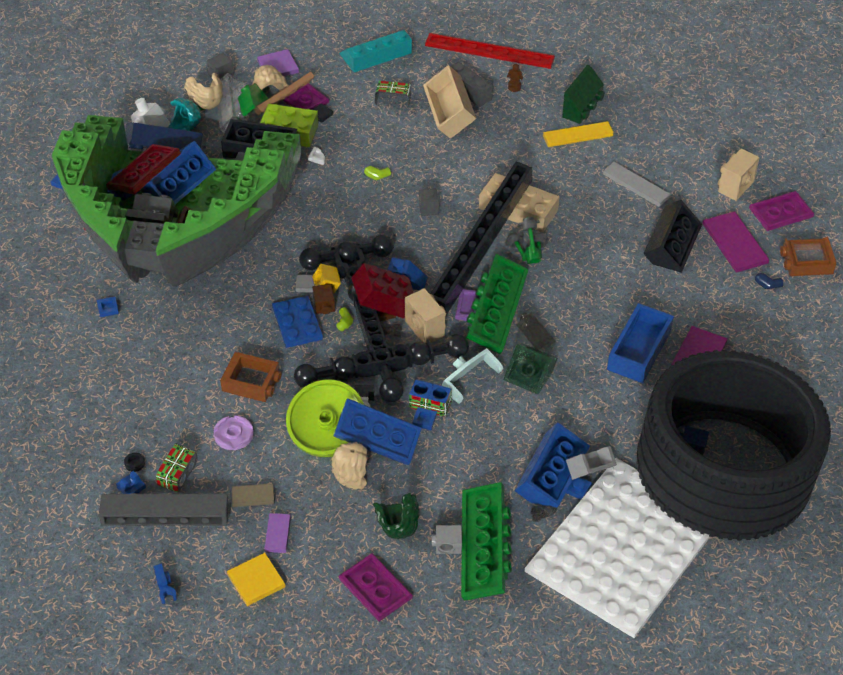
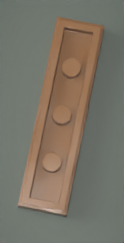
[254,72,314,115]

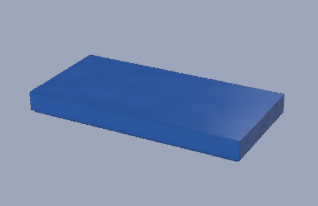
[333,398,422,465]

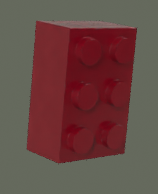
[351,263,414,318]

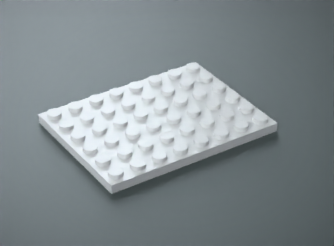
[525,458,710,638]

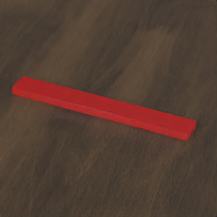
[425,33,555,69]

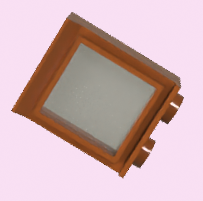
[780,236,837,276]

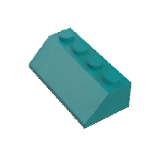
[339,30,412,72]

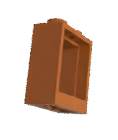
[220,352,282,402]

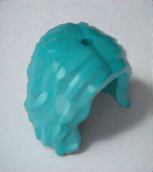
[167,98,201,131]

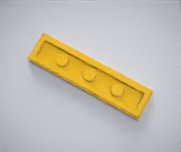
[543,121,614,147]

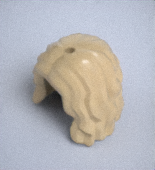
[253,65,289,91]
[184,73,223,110]
[331,442,368,490]

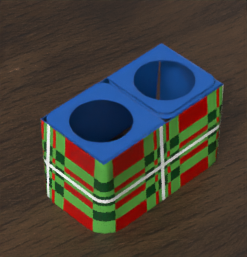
[409,380,453,416]

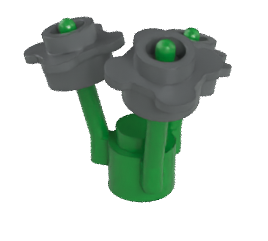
[505,217,548,264]

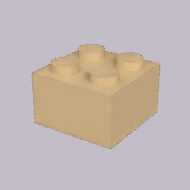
[718,148,760,201]
[405,288,446,343]

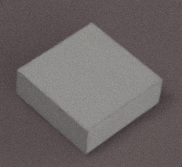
[296,275,315,293]

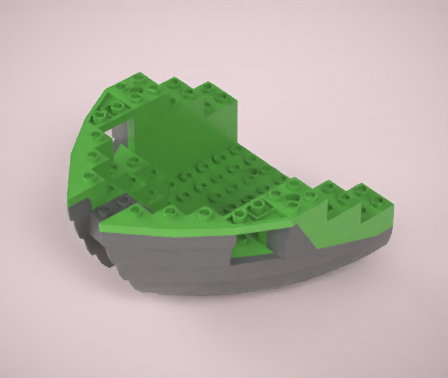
[52,115,301,287]

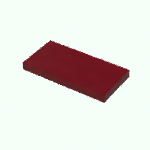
[106,144,181,194]

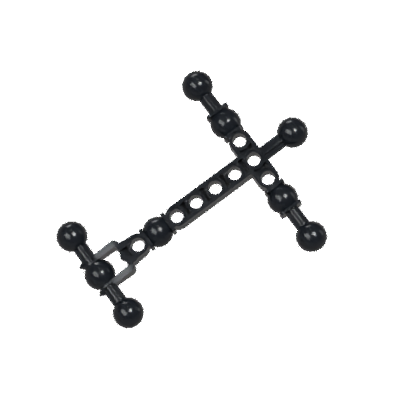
[294,234,469,402]

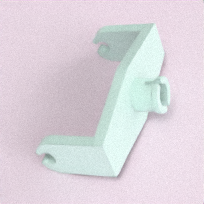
[442,348,503,404]

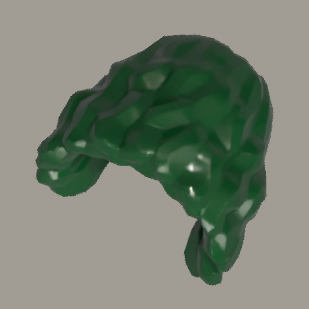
[373,493,419,539]

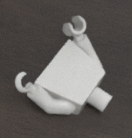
[128,98,170,150]

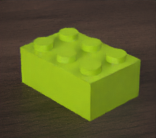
[260,104,318,147]

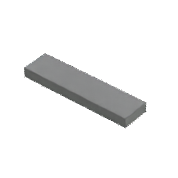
[603,162,670,207]

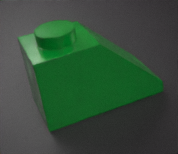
[238,83,269,117]

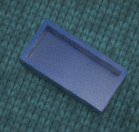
[607,303,674,383]

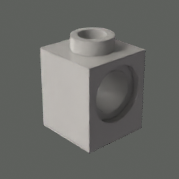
[431,525,462,554]

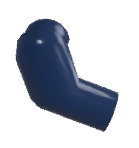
[755,273,783,289]

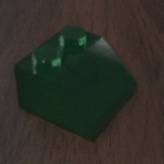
[503,344,558,394]

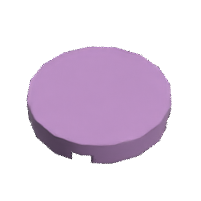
[213,416,254,450]

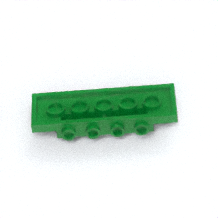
[466,254,529,354]
[461,482,512,601]

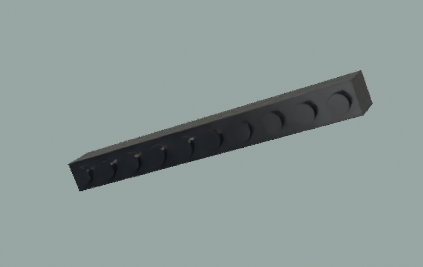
[430,161,532,315]

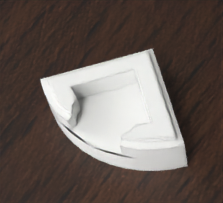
[308,147,325,165]

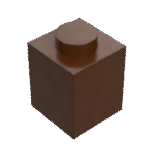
[312,284,335,314]

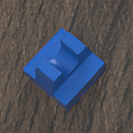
[116,471,146,494]

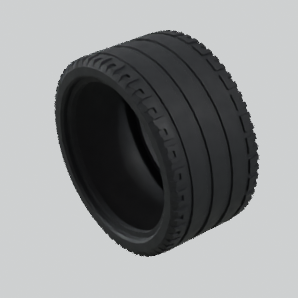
[637,350,831,541]

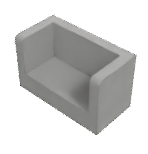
[566,446,617,480]

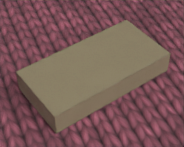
[232,484,274,507]

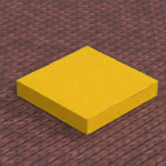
[227,553,285,606]

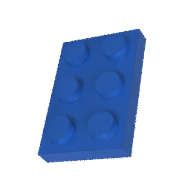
[272,296,323,348]

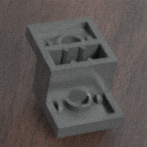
[126,193,179,224]

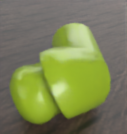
[364,166,391,180]
[336,307,353,331]

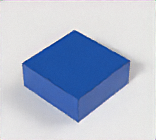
[97,297,119,317]
[412,407,437,430]

